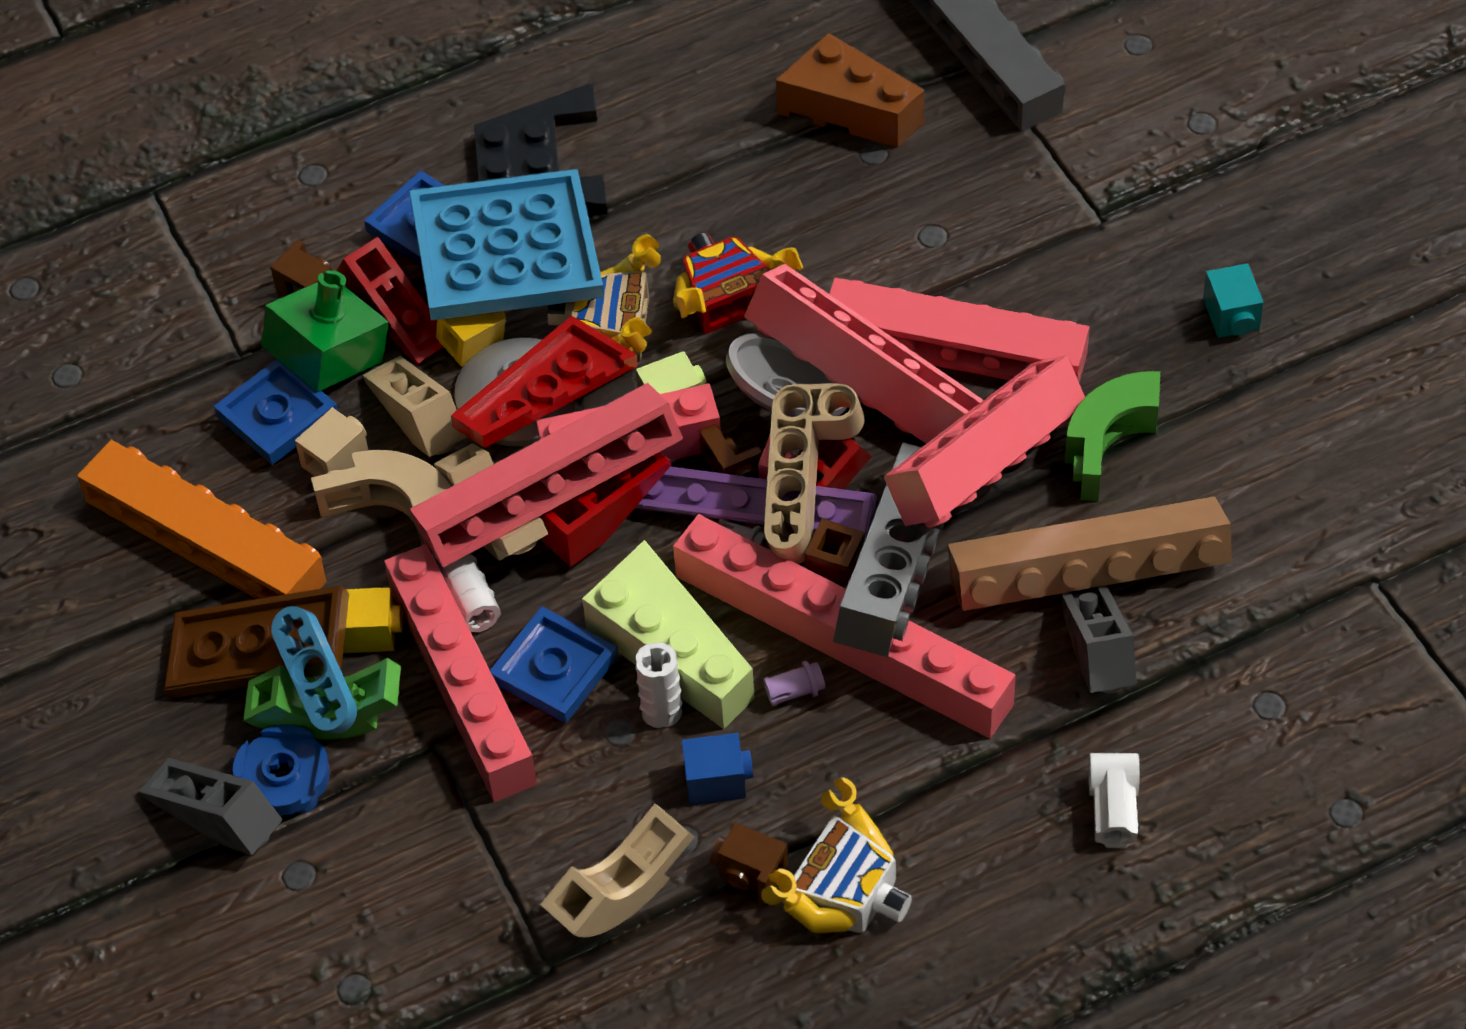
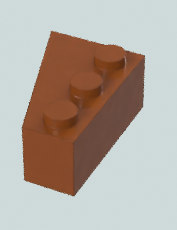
[776,33,924,148]

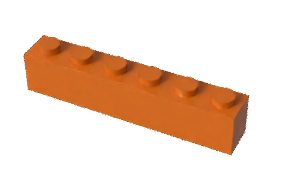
[77,439,327,599]

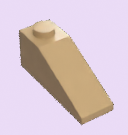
[363,356,467,457]

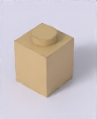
[295,407,368,477]

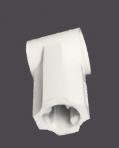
[1089,753,1140,848]

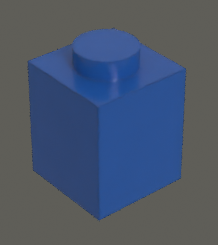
[682,733,753,805]

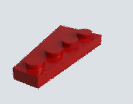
[451,316,638,448]

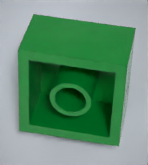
[261,270,389,392]

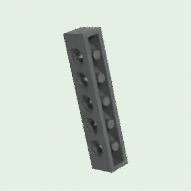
[833,443,944,657]

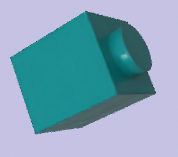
[1203,263,1264,338]

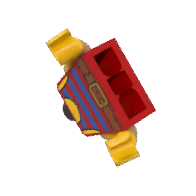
[673,233,804,335]

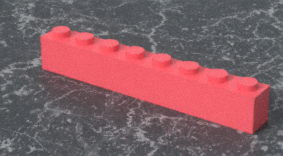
[673,514,1016,739]

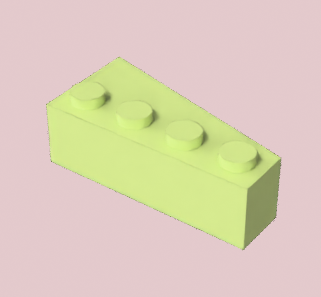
[582,540,755,729]

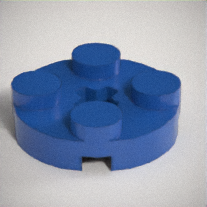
[233,725,330,816]

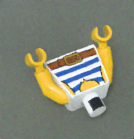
[761,778,912,933]

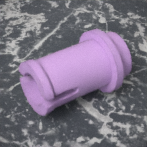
[763,661,826,707]

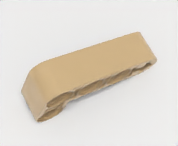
[764,383,865,565]

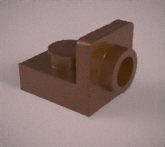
[699,424,763,478]

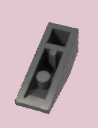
[1057,585,1137,693]
[138,758,282,855]

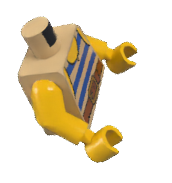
[548,234,661,362]

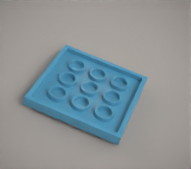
[410,169,604,320]

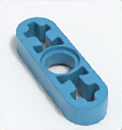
[271,606,357,734]

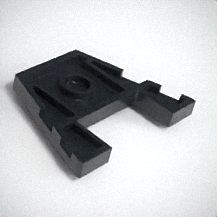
[474,84,608,215]

